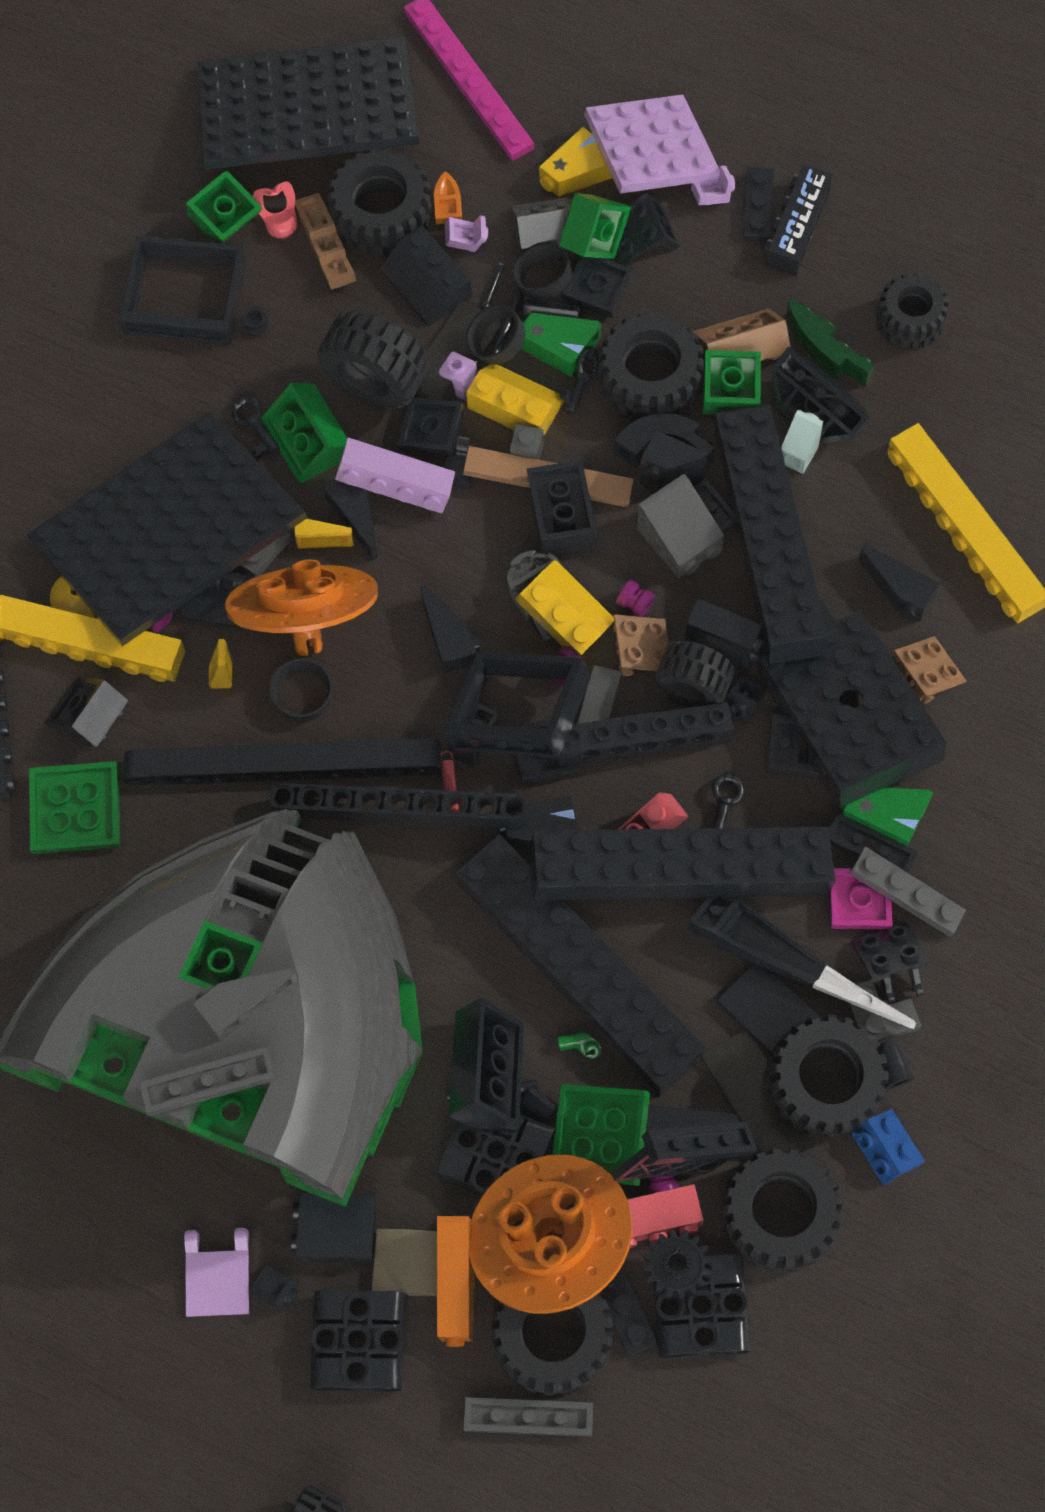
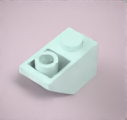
[781,410,823,474]

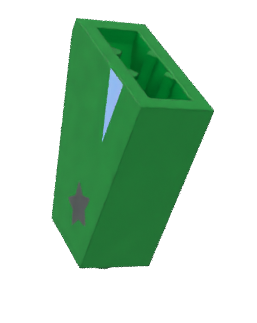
[521,313,602,377]
[839,788,934,846]

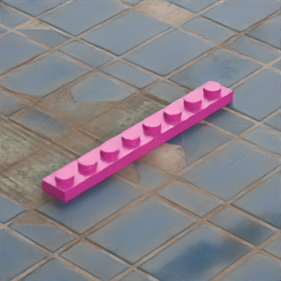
[404,0,535,161]

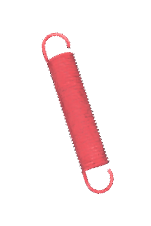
[441,751,459,812]

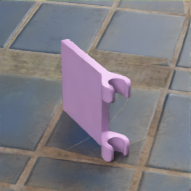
[184,1228,249,1317]

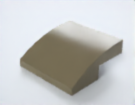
[372,1229,437,1296]

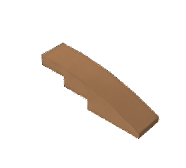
[295,193,356,290]

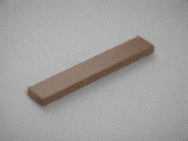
[463,446,633,508]

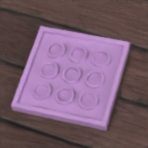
[584,95,720,194]

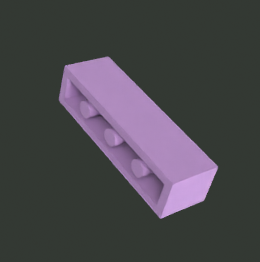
[335,438,455,513]

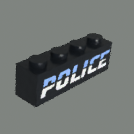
[764,165,833,275]

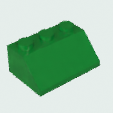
[261,383,348,483]

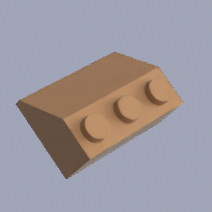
[692,308,791,361]

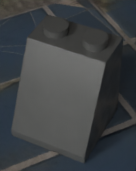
[637,474,724,578]

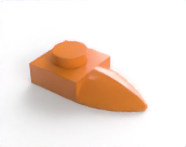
[434,172,462,225]

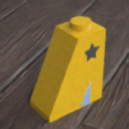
[539,127,613,197]

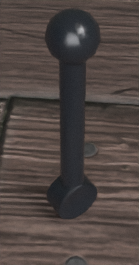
[480,262,505,311]

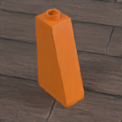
[437,1216,475,1347]

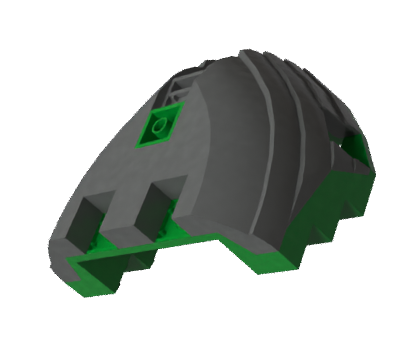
[0,809,423,1207]

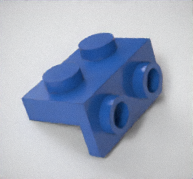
[852,1109,925,1185]

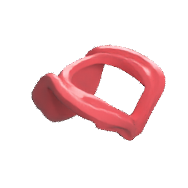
[252,181,297,239]

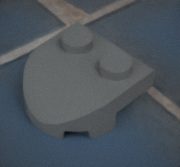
[507,550,560,620]

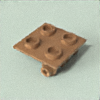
[613,615,669,676]
[893,636,967,704]

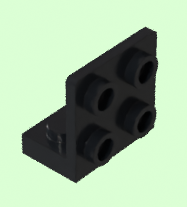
[616,193,680,266]

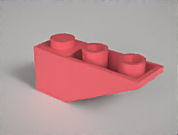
[617,792,689,830]

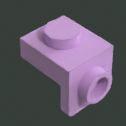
[691,166,735,205]
[445,215,488,252]
[439,352,478,401]

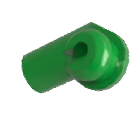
[557,1031,601,1059]

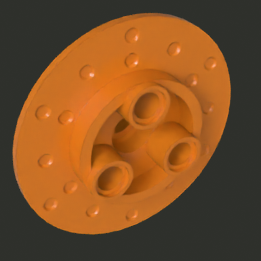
[225,560,378,656]
[469,1155,633,1314]

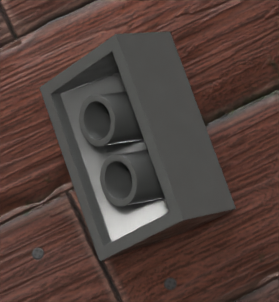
[511,193,590,249]

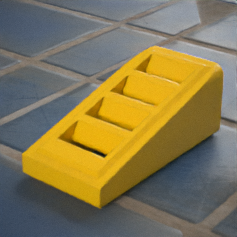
[295,519,354,549]
[209,639,233,689]

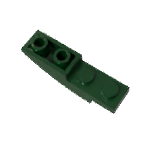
[786,298,875,386]

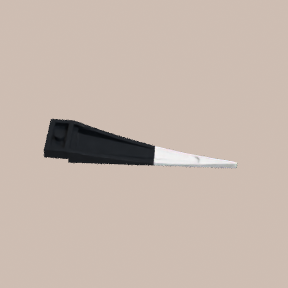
[687,897,916,1029]

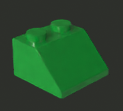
[186,170,263,243]
[559,193,631,259]
[702,350,761,415]

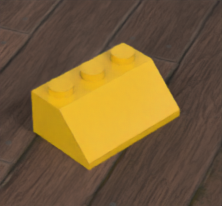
[466,364,565,435]
[515,559,614,656]

